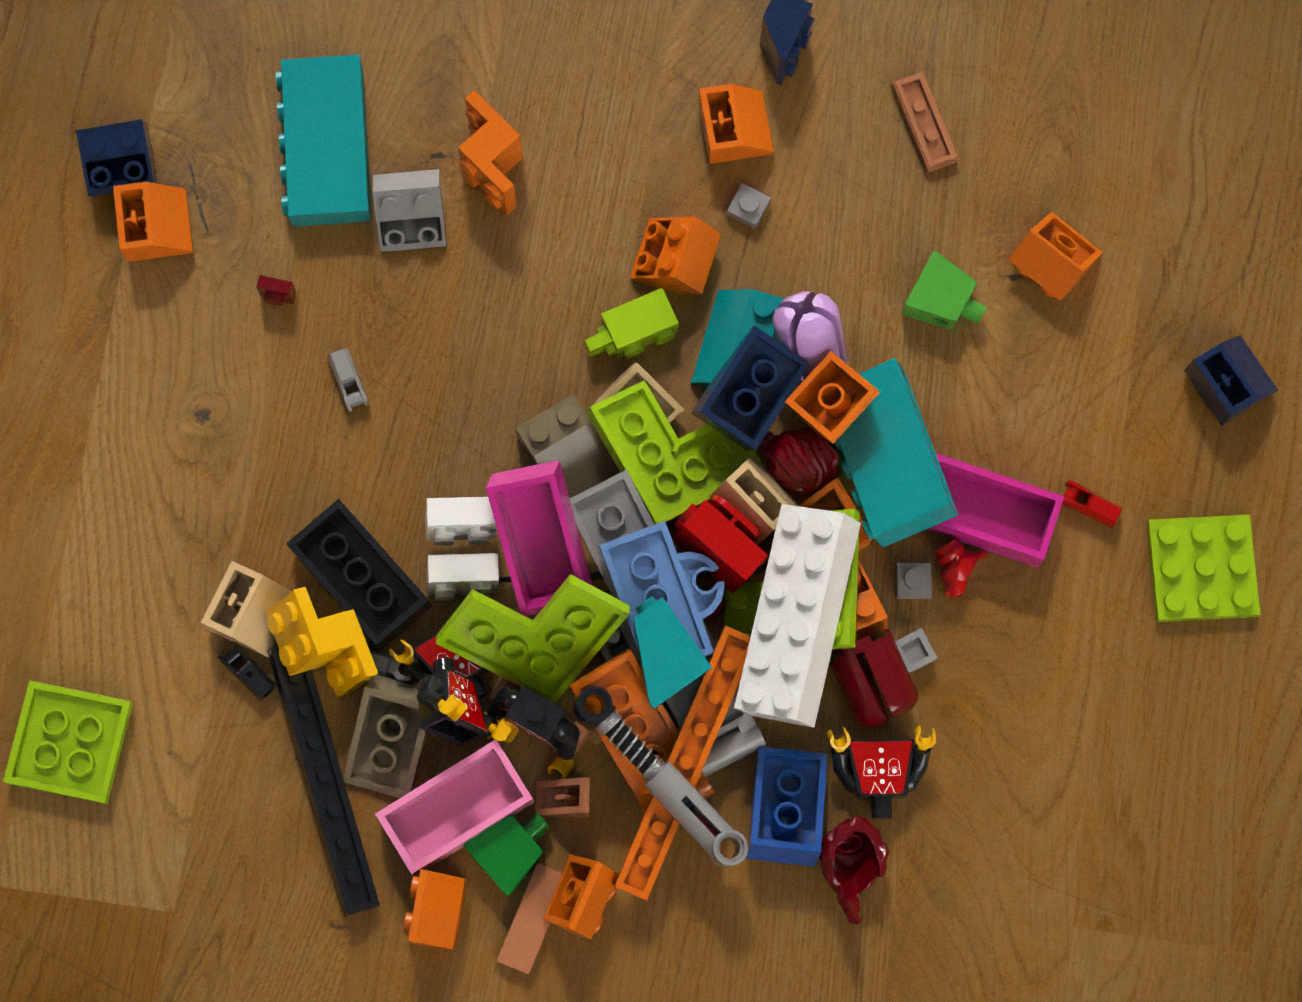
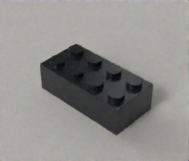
[286,499,432,652]

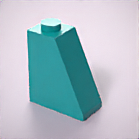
[632,596,712,709]

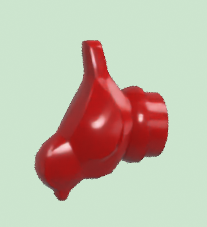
[934,538,988,598]

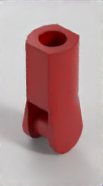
[1062,480,1122,528]

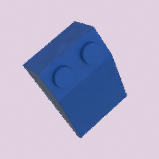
[746,746,827,867]

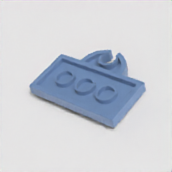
[599,521,724,656]

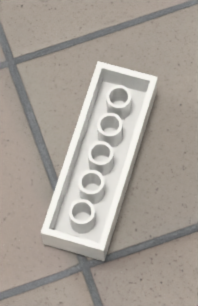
[734,504,861,728]

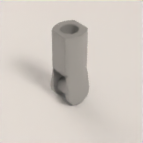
[327,349,369,412]

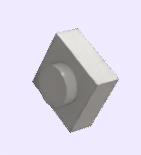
[726,183,771,229]
[896,563,932,599]
[895,628,938,674]

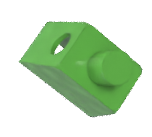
[901,251,987,330]

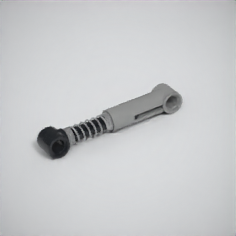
[573,686,748,867]

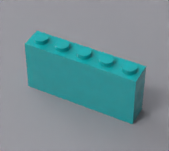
[276,54,372,227]
[834,358,959,547]

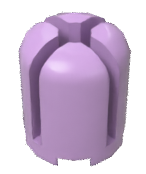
[772,291,849,387]

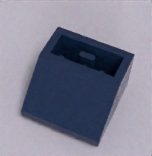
[760,0,815,86]
[76,119,155,197]
[1184,335,1278,426]

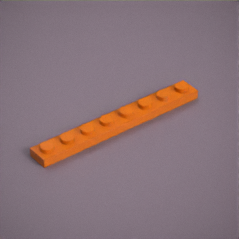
[614,626,751,901]

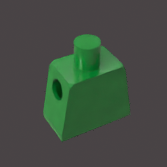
[463,813,551,898]

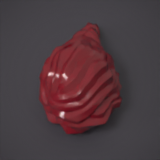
[758,428,840,494]
[819,815,890,925]

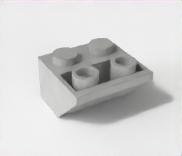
[372,169,446,252]

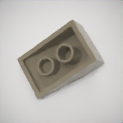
[515,394,620,498]
[343,675,430,799]

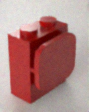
[672,495,768,593]

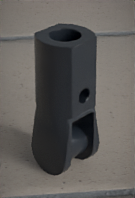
[217,642,277,701]

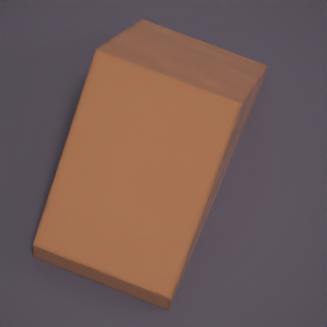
[535,777,590,818]

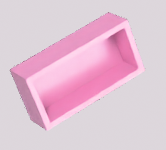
[375,740,534,877]

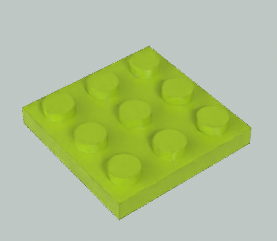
[1146,515,1261,622]
[3,680,133,805]

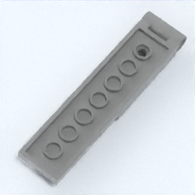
[570,470,766,777]

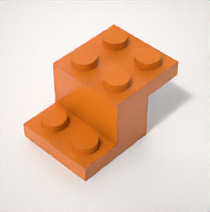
[458,90,523,216]

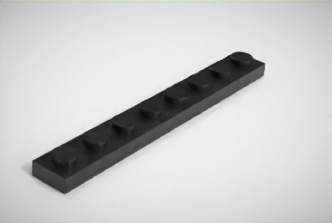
[267,646,380,917]

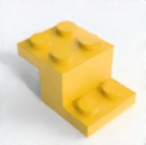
[265,587,378,698]

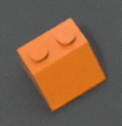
[1008,212,1103,301]
[785,351,880,444]
[542,854,618,940]

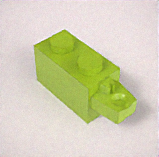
[584,288,679,358]

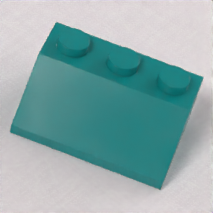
[691,289,784,389]

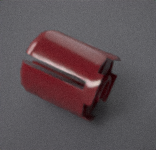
[829,628,918,727]

